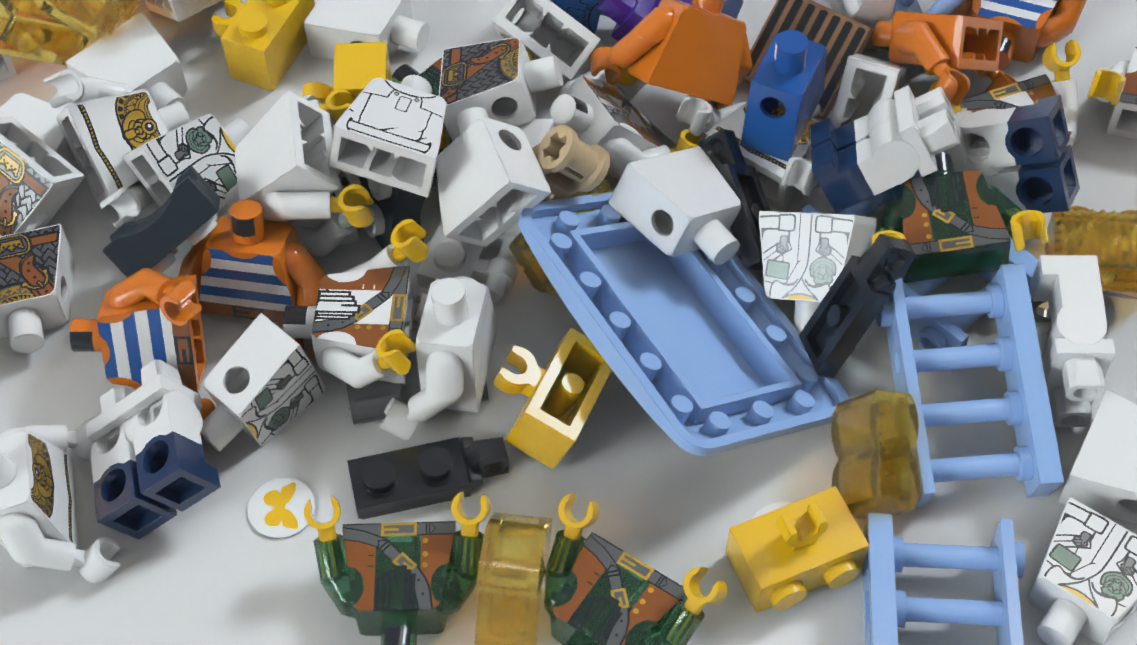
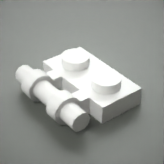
[416,220,529,303]

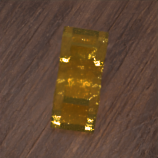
[474,512,553,645]

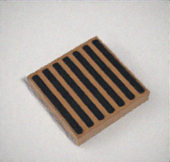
[743,0,873,119]

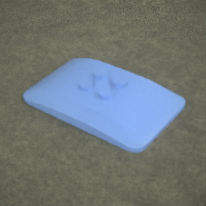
[518,191,850,456]

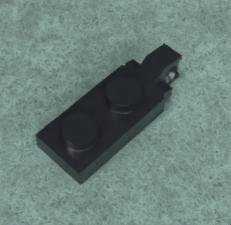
[698,129,770,270]
[799,234,916,379]
[347,437,509,520]

